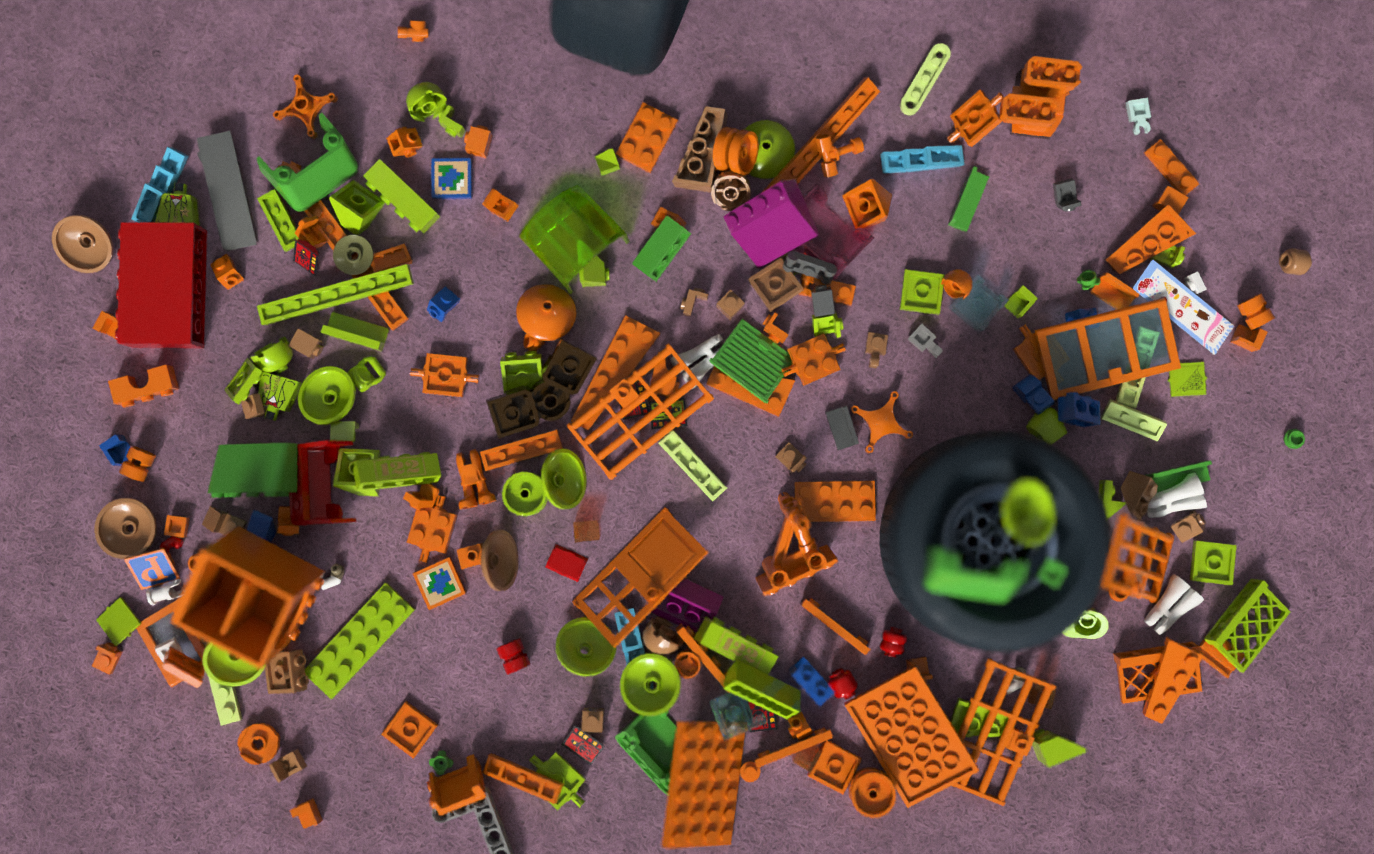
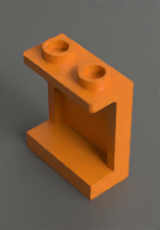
[427,754,486,816]

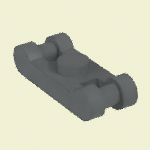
[783,251,837,285]

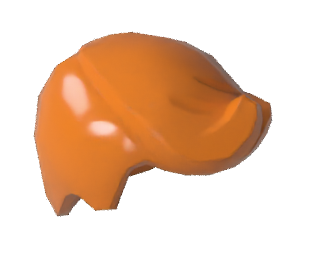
[941,269,973,299]

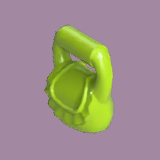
[347,356,386,392]

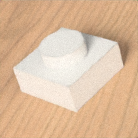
[1184,272,1207,294]
[155,637,184,662]

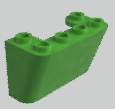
[207,443,297,497]

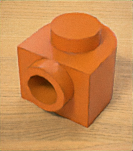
[787,712,813,741]

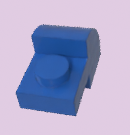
[1012,374,1054,415]

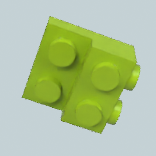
[500,351,543,394]

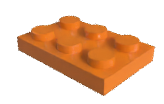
[616,102,678,173]

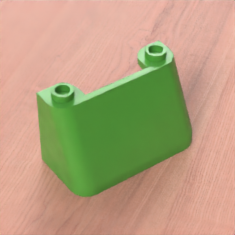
[923,547,1027,603]
[615,711,677,795]

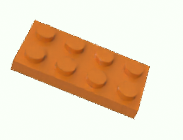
[794,481,876,522]

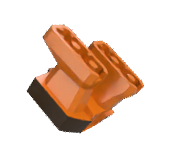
[999,56,1082,139]

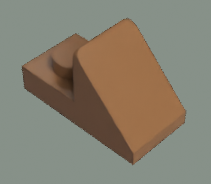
[202,506,247,535]

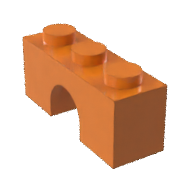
[108,365,179,408]

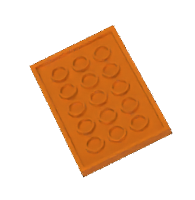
[845,665,979,808]
[661,721,746,849]

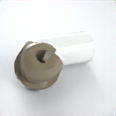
[321,563,344,590]
[1007,667,1026,695]

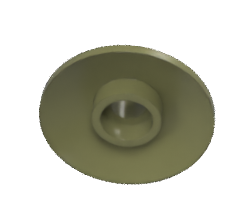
[333,235,374,275]

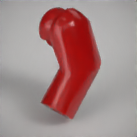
[159,536,184,553]

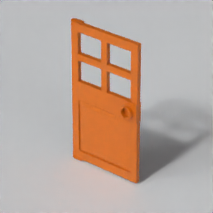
[572,507,709,648]

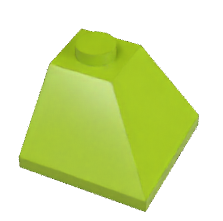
[329,180,385,235]
[578,240,610,287]
[333,448,381,496]

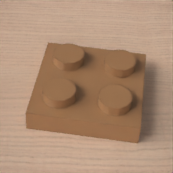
[748,258,804,312]

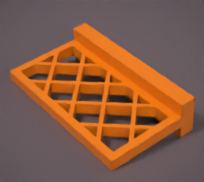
[1113,641,1202,704]

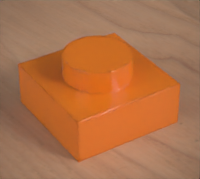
[164,515,190,538]

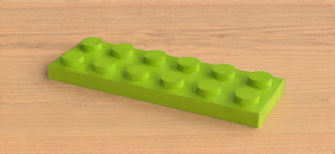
[305,582,416,700]

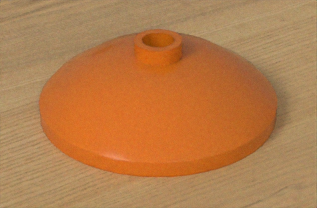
[516,284,576,341]

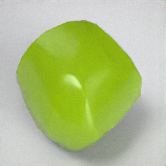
[1026,407,1068,444]

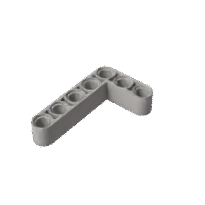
[432,786,514,854]

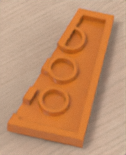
[1105,204,1196,274]
[706,366,795,417]
[1142,637,1204,724]

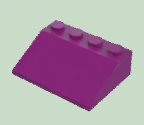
[723,179,819,268]

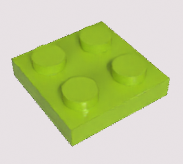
[899,269,945,315]
[224,357,263,404]
[1190,540,1237,585]

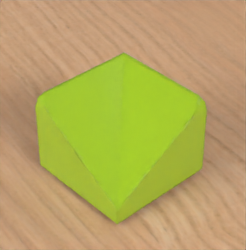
[595,148,620,176]

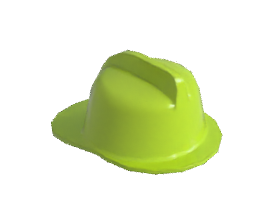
[1063,607,1108,639]

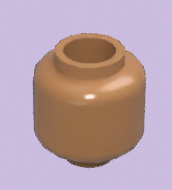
[1279,248,1312,275]

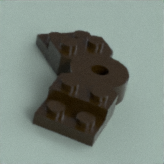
[486,339,597,438]

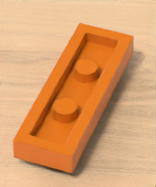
[1144,139,1199,195]

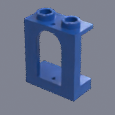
[788,656,835,706]

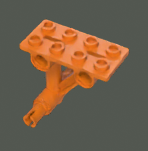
[755,492,838,596]

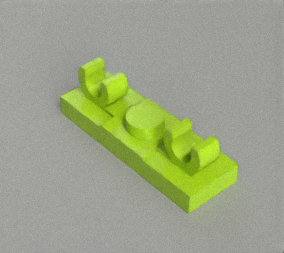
[257,189,300,252]

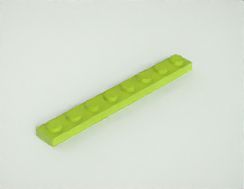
[257,264,414,326]

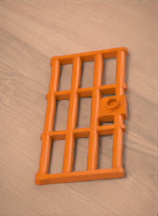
[566,343,714,480]
[1101,513,1174,603]
[952,658,1056,806]

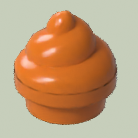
[523,334,545,351]

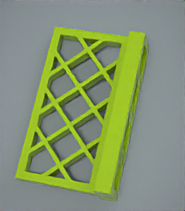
[1204,579,1290,673]

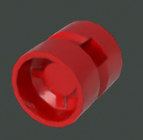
[496,638,531,675]

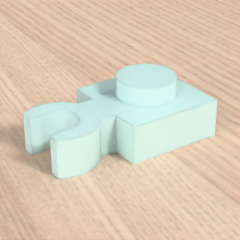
[1126,98,1151,135]

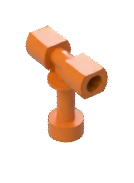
[815,135,864,178]

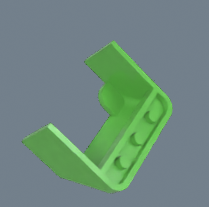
[256,113,358,212]

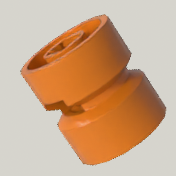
[1237,293,1275,330]
[119,446,156,482]
[674,649,701,679]

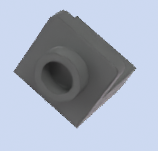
[1053,178,1081,212]

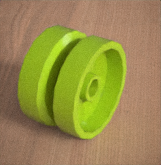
[502,472,548,516]

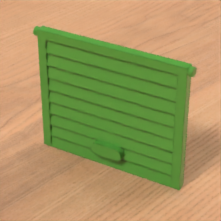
[709,319,792,403]

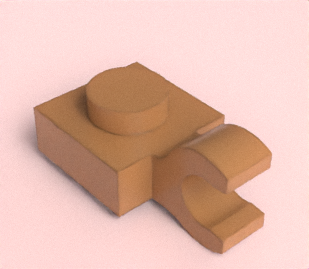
[865,332,888,368]

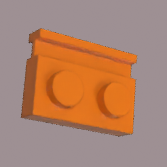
[1199,639,1244,678]
[162,647,205,688]

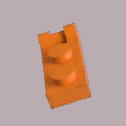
[799,274,856,306]

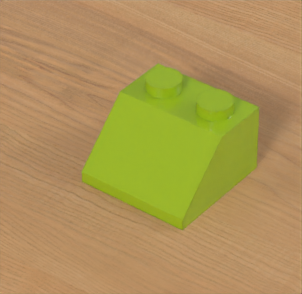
[1032,729,1087,768]

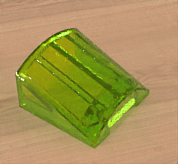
[519,185,630,294]

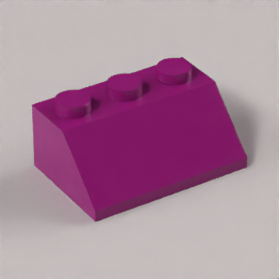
[651,578,724,633]

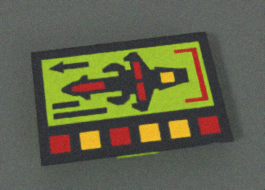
[649,398,687,429]

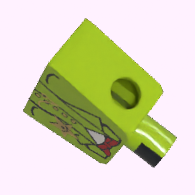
[155,183,200,226]
[258,372,302,421]

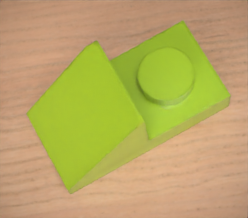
[1099,480,1126,519]

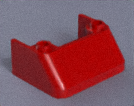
[289,440,356,526]

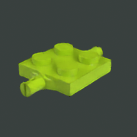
[529,751,586,810]

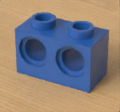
[1058,392,1101,428]

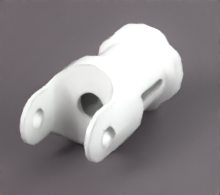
[146,579,184,605]

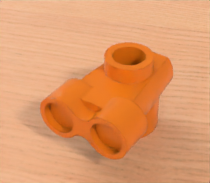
[398,20,428,42]

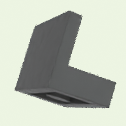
[825,405,859,451]

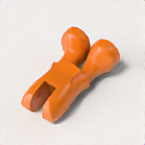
[456,449,497,510]

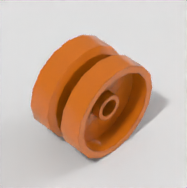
[713,127,759,176]
[848,767,896,818]

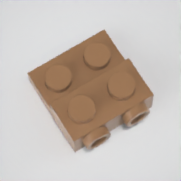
[265,649,309,694]

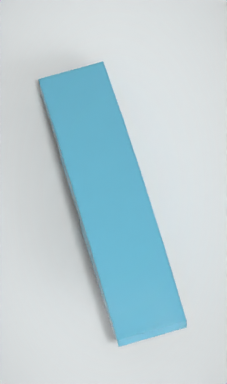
[880,146,964,173]
[131,147,188,223]
[614,608,654,689]

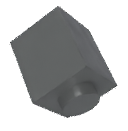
[811,285,835,317]

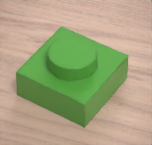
[1036,558,1068,588]

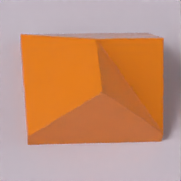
[842,179,892,232]

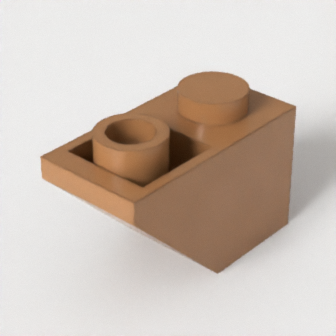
[1121,471,1158,520]

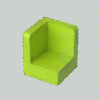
[1004,285,1038,318]
[330,421,359,442]

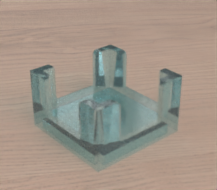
[948,275,1009,333]
[709,692,768,740]

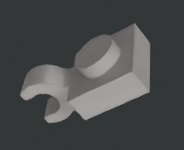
[908,324,943,358]

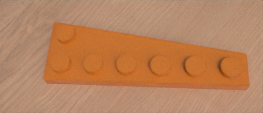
[571,315,660,431]

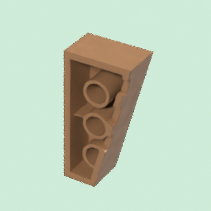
[672,106,728,192]

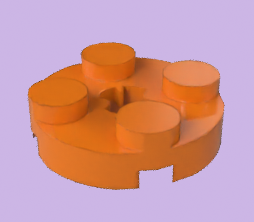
[237,723,280,765]

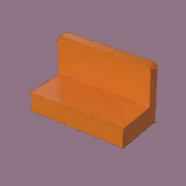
[1090,272,1140,310]

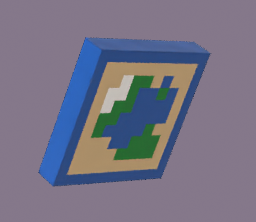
[431,158,472,199]

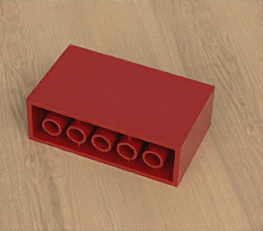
[115,222,207,348]

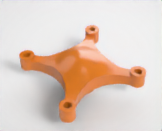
[273,74,338,139]
[850,391,913,453]

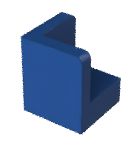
[99,434,130,466]

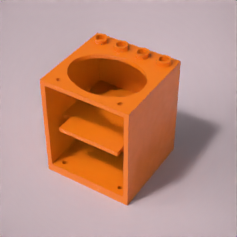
[170,526,326,669]

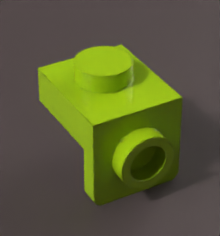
[438,105,466,138]
[1149,246,1185,268]
[812,312,843,338]

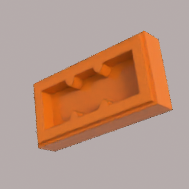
[370,243,412,273]

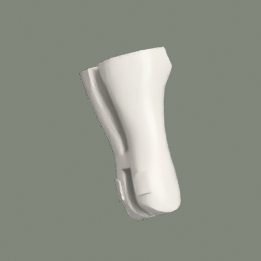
[670,334,724,389]
[1147,472,1207,518]
[1144,574,1204,635]

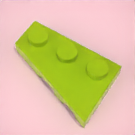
[950,698,1015,737]

